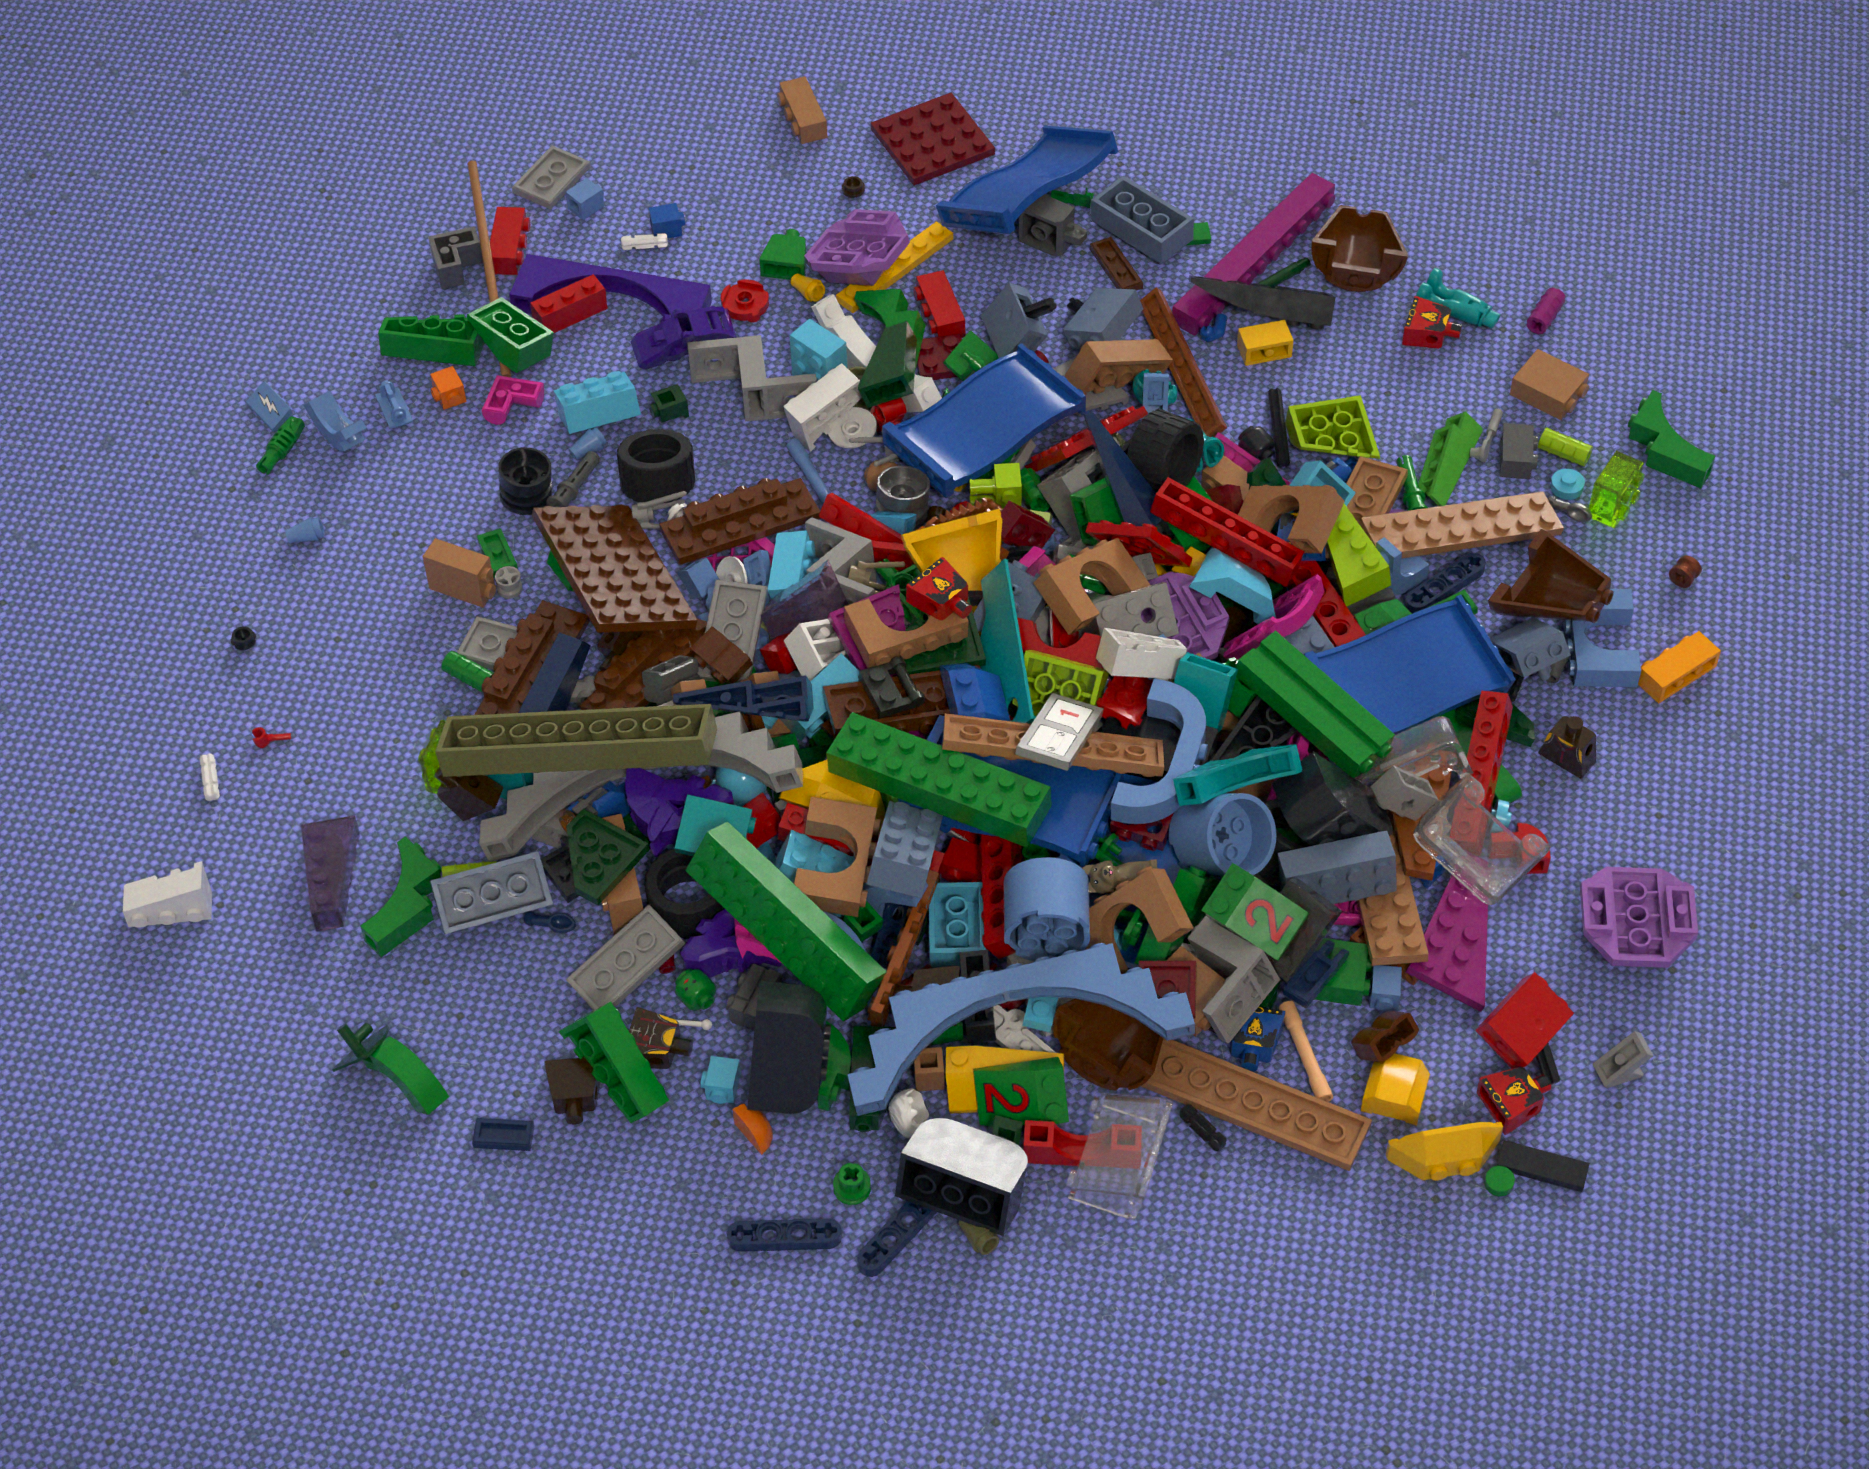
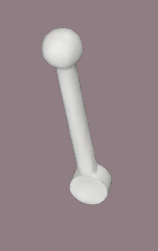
[674,1019,712,1030]

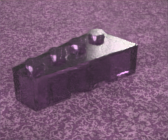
[301,815,360,932]

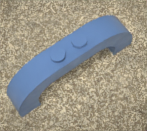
[1111,678,1208,824]

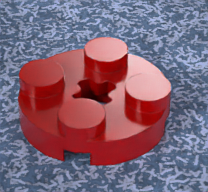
[721,279,769,323]

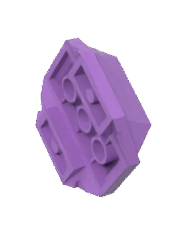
[804,209,910,286]
[1141,572,1229,660]
[1580,867,1698,968]

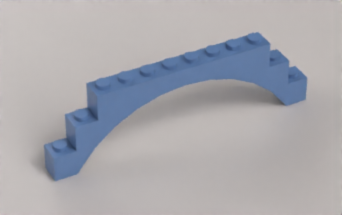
[848,943,1195,1116]

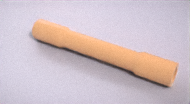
[1278,1001,1333,1102]

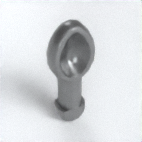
[1547,496,1593,522]

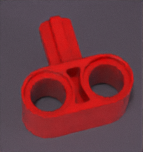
[870,398,907,433]

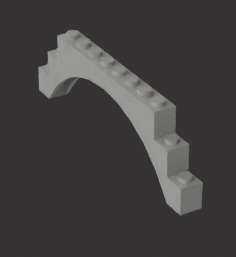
[479,711,803,862]

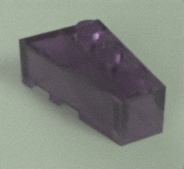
[760,560,849,638]

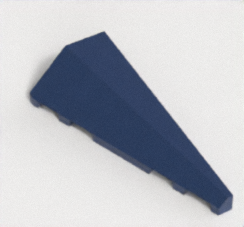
[1083,410,1162,527]
[673,675,814,722]

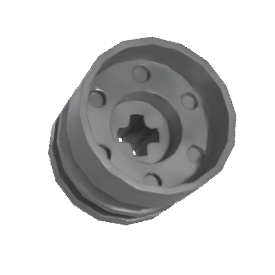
[875,466,930,530]

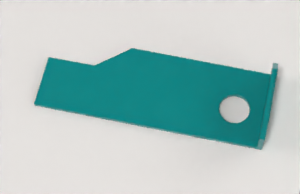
[980,559,1036,724]

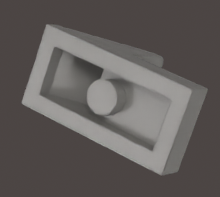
[1593,1031,1653,1088]

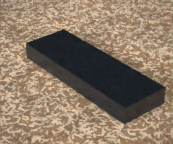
[1497,1140,1590,1192]

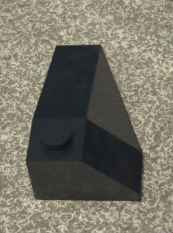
[1211,696,1298,761]

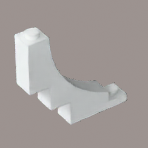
[811,294,942,412]

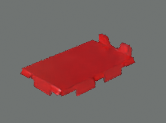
[1096,676,1153,729]

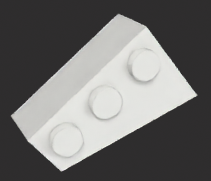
[783,363,862,452]
[784,619,849,681]
[1096,628,1187,681]

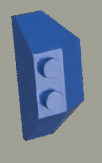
[940,663,1010,755]

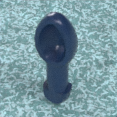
[523,912,576,934]

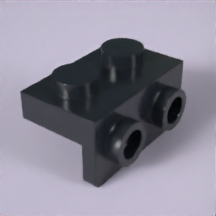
[541,836,579,903]

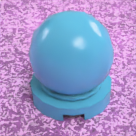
[711,767,767,807]

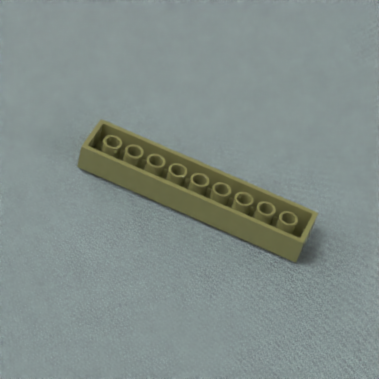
[435,704,717,777]

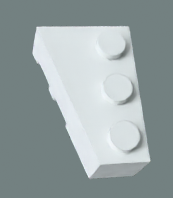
[123,861,212,928]

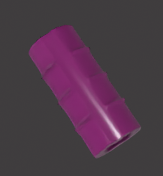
[1526,287,1566,334]

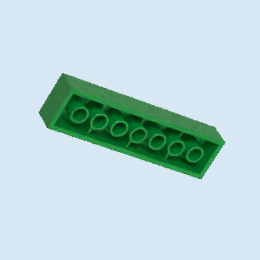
[826,712,1052,848]
[685,822,887,1022]

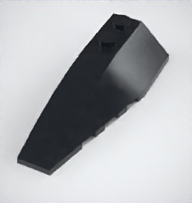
[1189,275,1336,329]

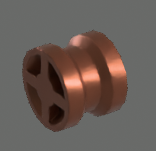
[1669,555,1702,588]

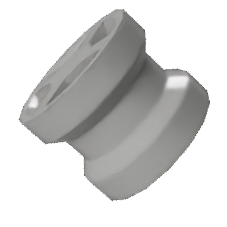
[495,566,523,599]

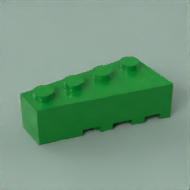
[378,314,485,366]
[558,1001,669,1123]

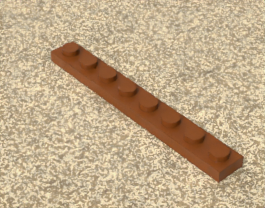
[1140,287,1227,437]

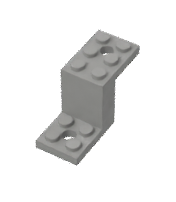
[687,335,817,422]
[1037,437,1120,561]
[805,517,877,612]
[1035,582,1179,647]
[1187,916,1280,1044]

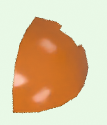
[732,1104,773,1155]

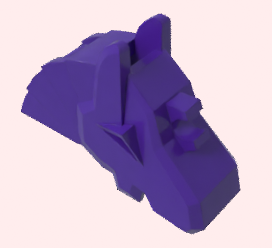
[631,306,737,369]
[625,768,734,857]
[680,909,782,978]

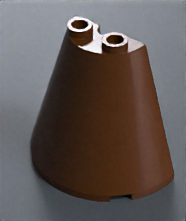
[1311,205,1408,292]
[1488,529,1614,623]
[1053,972,1164,1091]

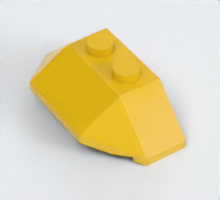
[779,760,886,832]
[1386,1122,1503,1181]

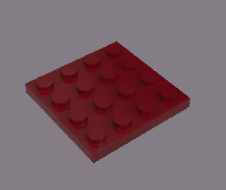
[870,92,995,186]

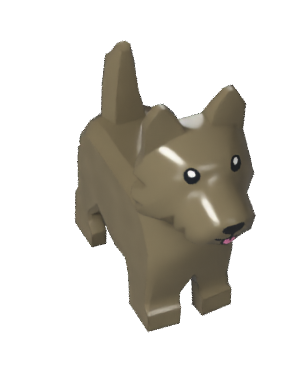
[1082,859,1159,894]

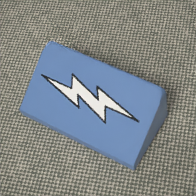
[246,381,293,432]

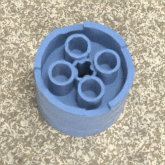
[1169,793,1276,877]
[1004,857,1090,961]

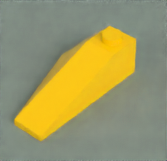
[945,1046,1064,1114]

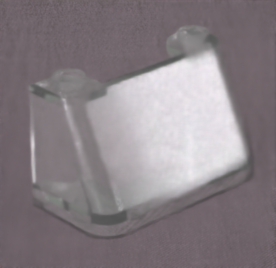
[1355,717,1473,789]
[1414,773,1551,905]
[1066,1092,1173,1221]

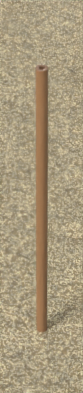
[467,161,511,377]

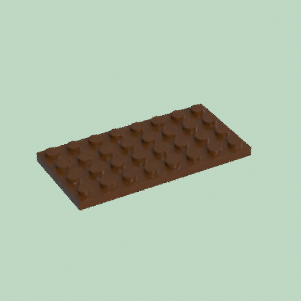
[532,504,698,633]

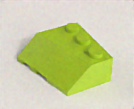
[1285,395,1380,459]
[1013,650,1109,716]

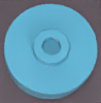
[1550,469,1585,500]
[1489,799,1512,834]

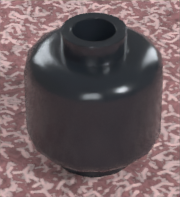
[1238,426,1275,461]

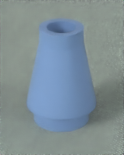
[568,427,607,461]
[285,516,325,544]

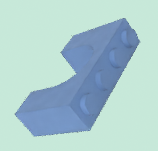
[1564,589,1641,687]

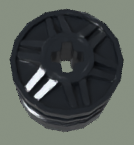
[498,447,552,515]

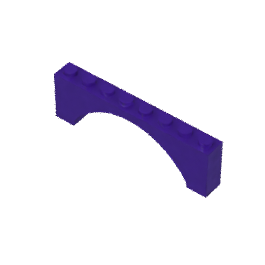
[509,254,712,332]

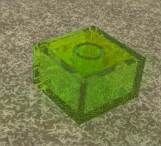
[1589,451,1645,529]

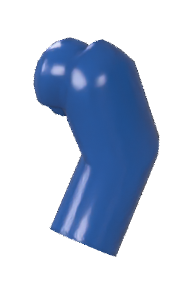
[1200,314,1228,342]

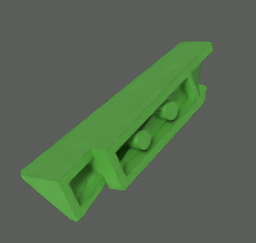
[1418,411,1483,506]

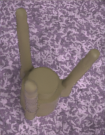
[848,561,905,606]

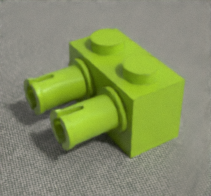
[969,463,1022,508]

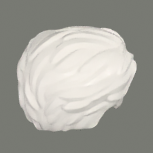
[888,1088,929,1139]

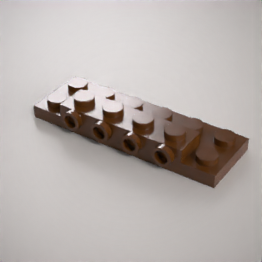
[659,478,821,565]
[474,600,590,715]
[580,618,707,710]
[822,665,981,736]

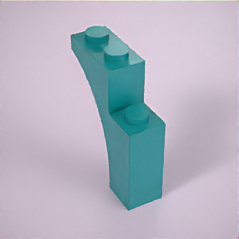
[1173,744,1302,806]

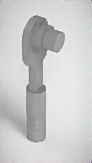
[1470,409,1503,462]

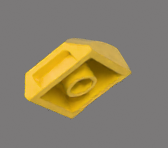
[1361,1053,1430,1126]

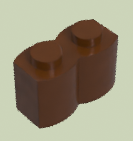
[690,626,753,685]
[1351,1011,1419,1062]

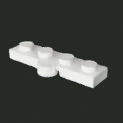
[994,1005,1056,1053]

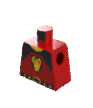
[1402,296,1462,349]
[906,557,972,621]
[1476,1067,1551,1135]

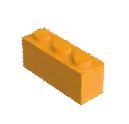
[1638,631,1721,704]

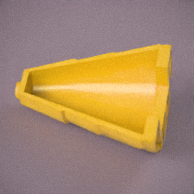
[900,509,1002,637]

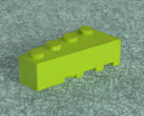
[1325,504,1391,606]

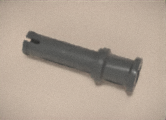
[546,451,600,507]

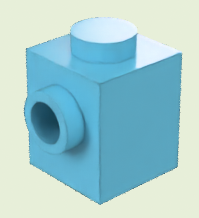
[701,1056,741,1104]

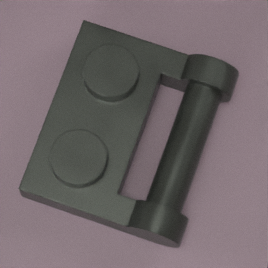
[858,656,925,718]

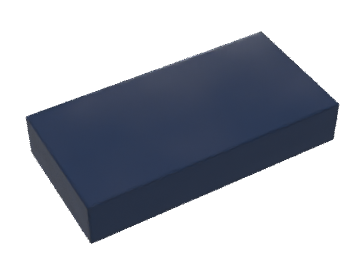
[472,1118,534,1151]

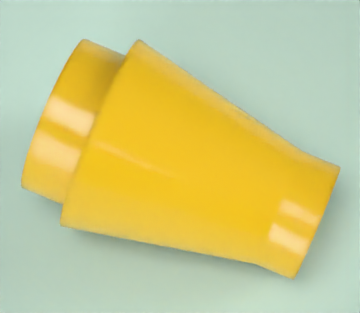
[791,273,825,302]

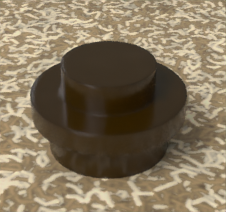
[842,176,865,198]

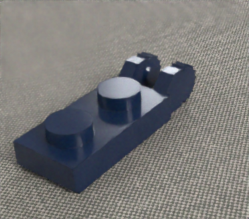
[1283,940,1349,1009]

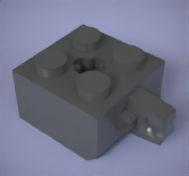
[1019,194,1087,257]

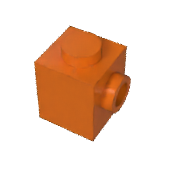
[430,366,467,410]

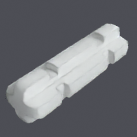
[621,233,668,250]
[200,753,220,801]

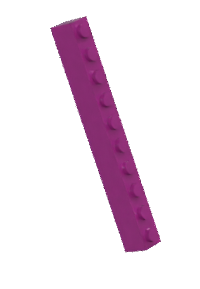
[1172,173,1335,336]

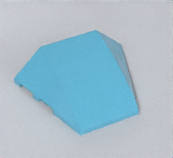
[1189,548,1276,624]

